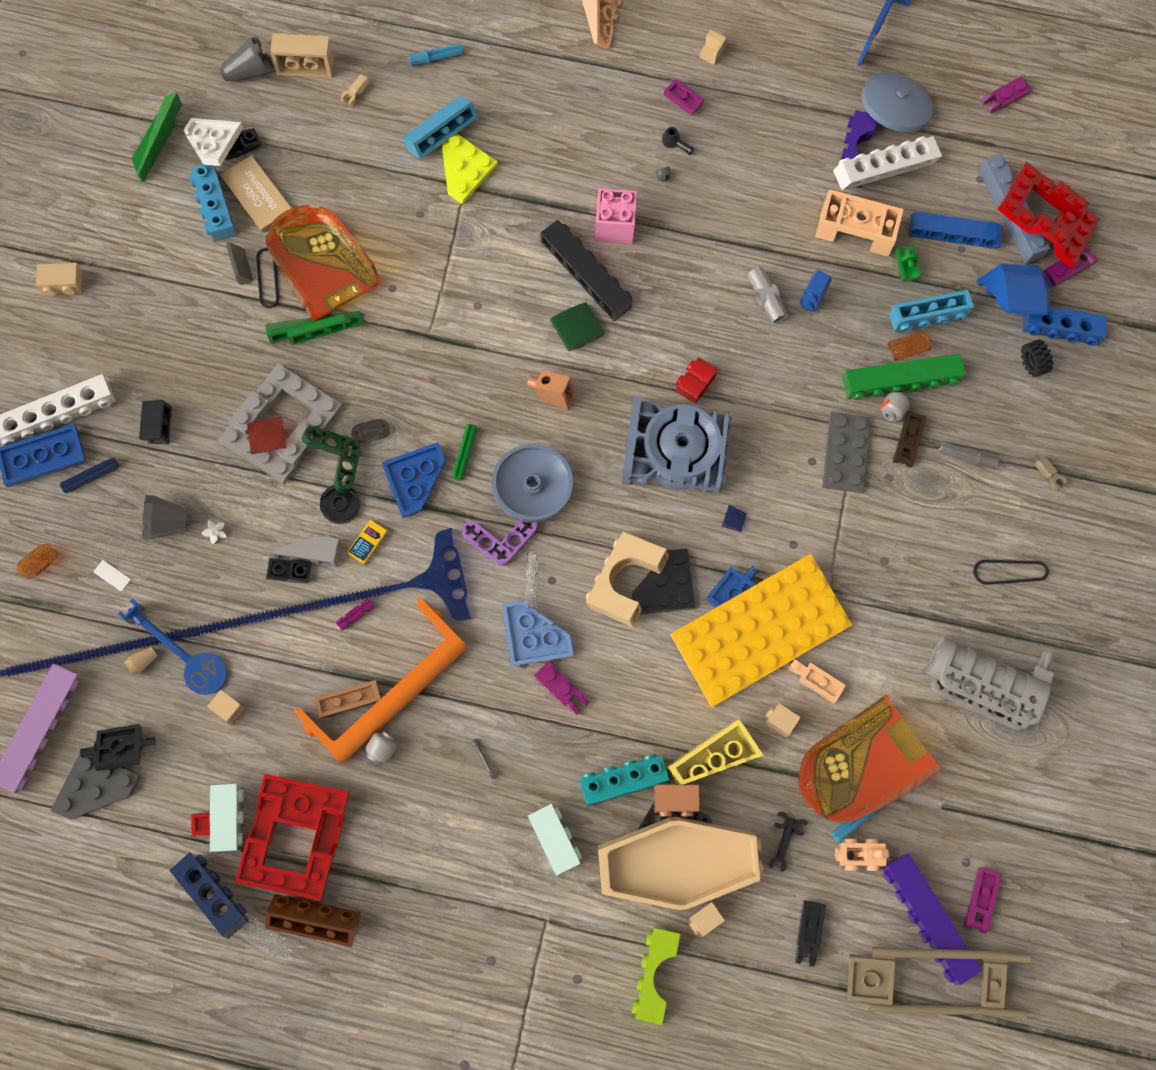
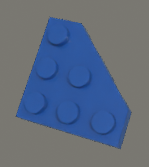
[382,442,446,518]

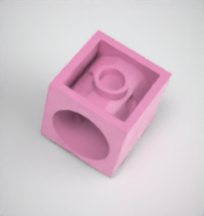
[595,188,637,244]

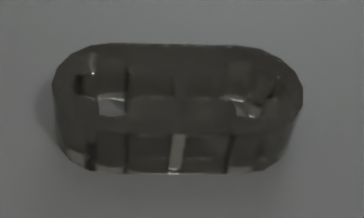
[351,419,390,444]

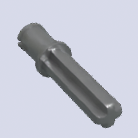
[939,442,1000,470]

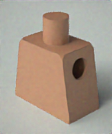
[527,370,575,410]

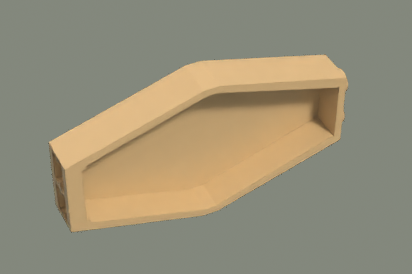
[598,817,763,910]

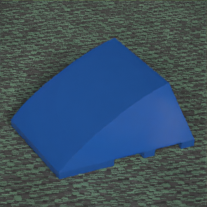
[977,264,1053,315]

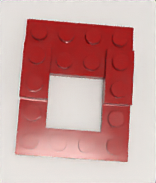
[997,161,1099,268]
[235,774,349,902]

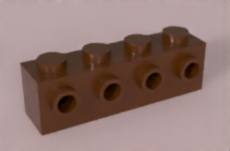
[265,894,361,947]

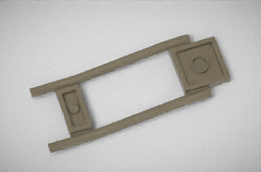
[847,946,1031,1019]

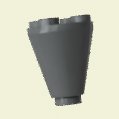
[219,36,273,82]

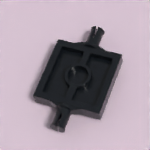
[80,724,156,771]

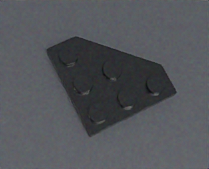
[631,548,695,615]

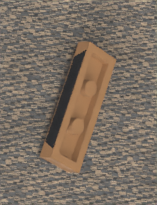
[314,680,381,719]

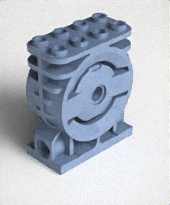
[621,396,732,494]

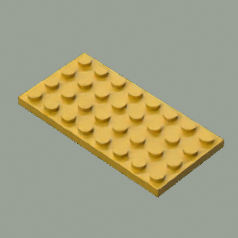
[670,554,852,707]

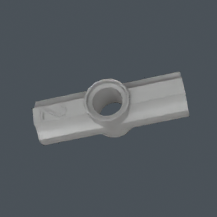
[747,266,788,324]

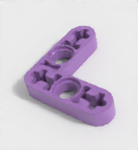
[462,521,537,566]

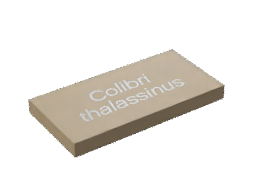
[219,155,294,232]

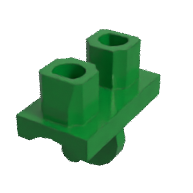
[894,245,921,282]

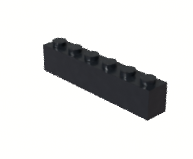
[540,220,633,321]

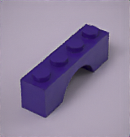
[841,110,876,188]

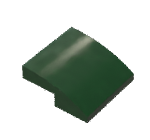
[550,302,605,351]

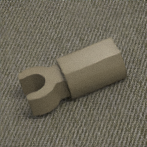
[1034,456,1067,491]

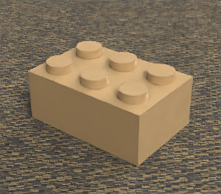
[270,33,334,78]

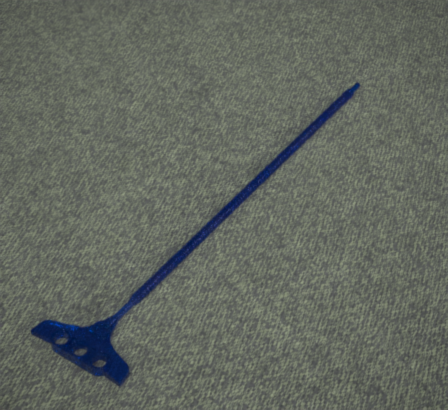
[0,528,471,677]

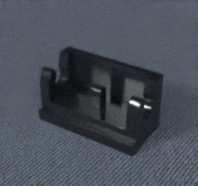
[139,399,172,444]

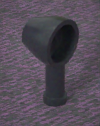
[662,127,695,156]

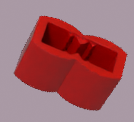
[675,357,718,404]

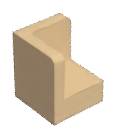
[699,30,726,65]
[207,690,244,725]

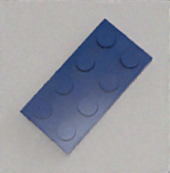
[0,424,86,487]

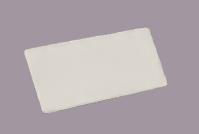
[93,560,131,591]

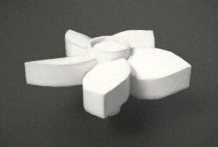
[201,520,226,544]

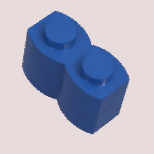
[800,270,832,312]

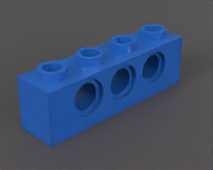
[1022,306,1107,346]

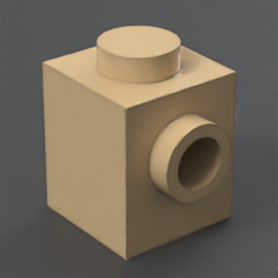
[765,703,801,738]
[688,902,725,937]

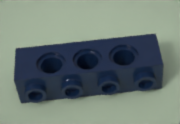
[169,852,249,939]

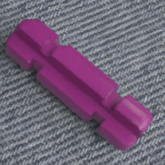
[336,599,374,631]

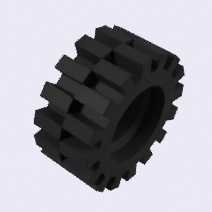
[1021,339,1054,377]

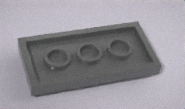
[822,412,870,494]

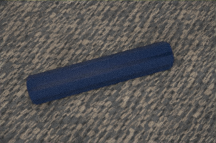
[60,457,119,493]

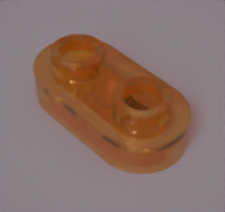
[17,544,57,579]

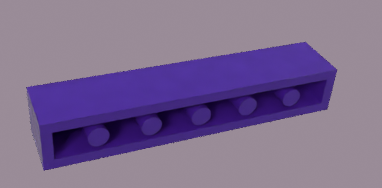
[882,853,982,985]

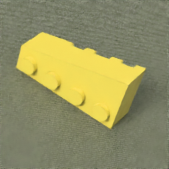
[666,719,763,785]

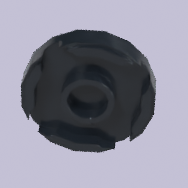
[320,485,361,524]

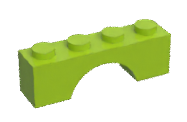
[632,928,680,1025]

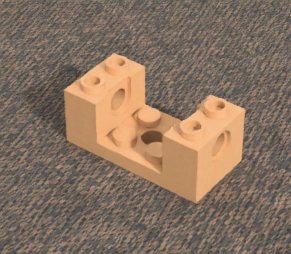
[815,189,903,257]

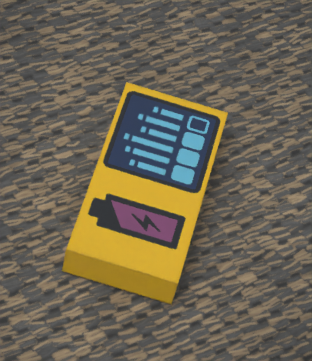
[347,520,388,565]

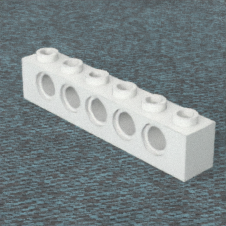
[833,136,942,191]
[0,374,116,447]

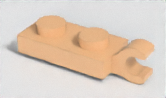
[788,660,846,704]

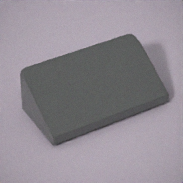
[226,242,253,285]

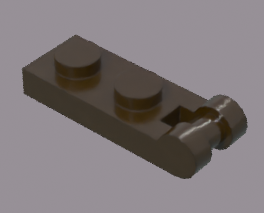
[892,411,927,468]

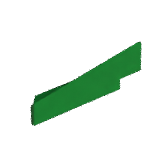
[132,93,182,182]
[265,311,364,345]

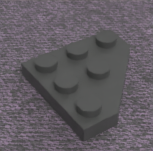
[50,754,141,820]

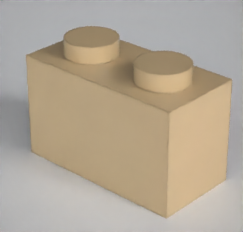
[36,263,83,296]

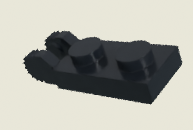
[795,900,826,967]

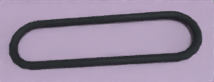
[256,248,279,308]

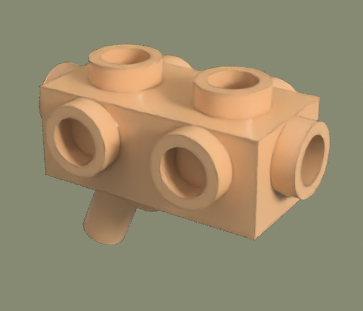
[835,839,889,871]

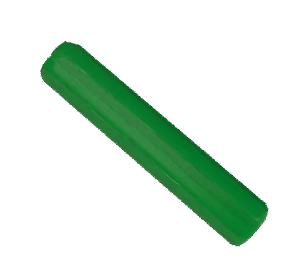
[452,424,477,481]

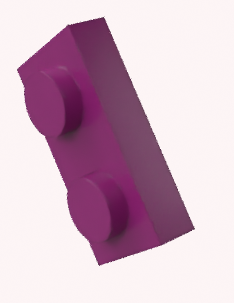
[663,79,704,116]

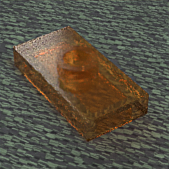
[888,330,932,361]

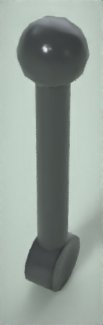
[471,739,496,779]

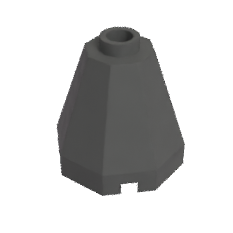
[142,495,192,540]

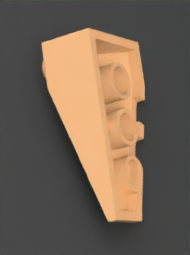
[582,0,621,49]

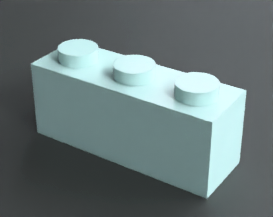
[210,784,244,853]
[528,804,582,877]

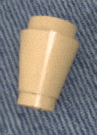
[124,647,158,676]

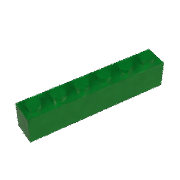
[842,353,966,400]

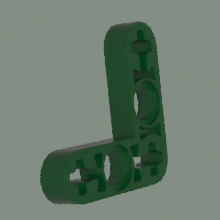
[302,426,361,493]

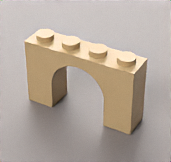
[586,532,669,627]

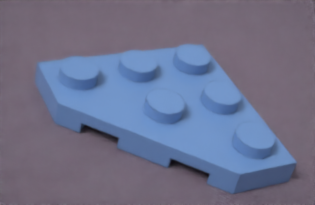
[502,601,573,666]

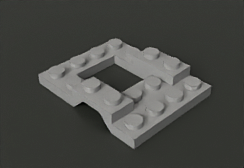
[218,364,343,484]

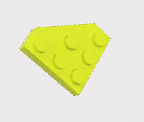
[442,133,498,204]

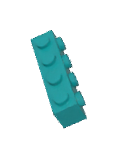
[579,754,669,807]

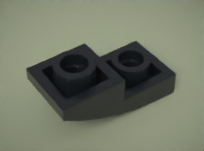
[225,128,262,161]
[266,558,312,583]

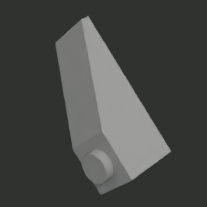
[273,534,341,568]

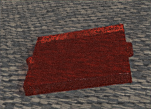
[247,416,287,454]

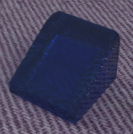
[722,505,747,533]

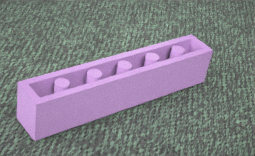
[0,664,79,793]

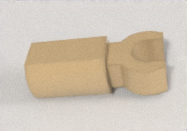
[341,74,370,107]

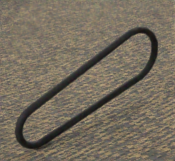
[973,560,1049,585]

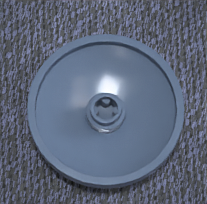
[861,72,933,132]
[492,444,573,522]

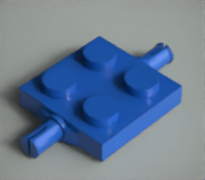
[705,566,759,608]

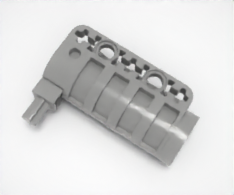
[926,636,1055,731]

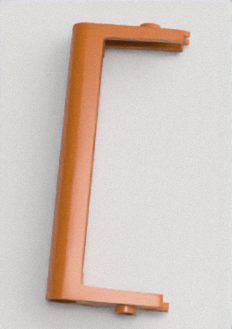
[293,597,467,764]

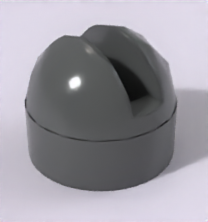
[655,166,671,182]

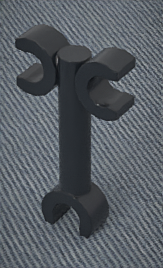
[769,812,807,872]

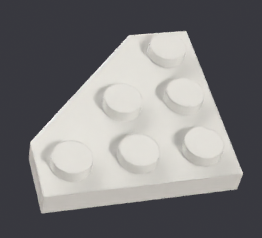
[183,118,243,166]

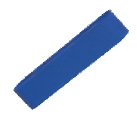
[909,212,1003,248]

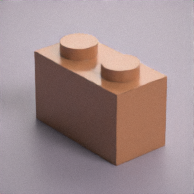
[654,785,699,817]

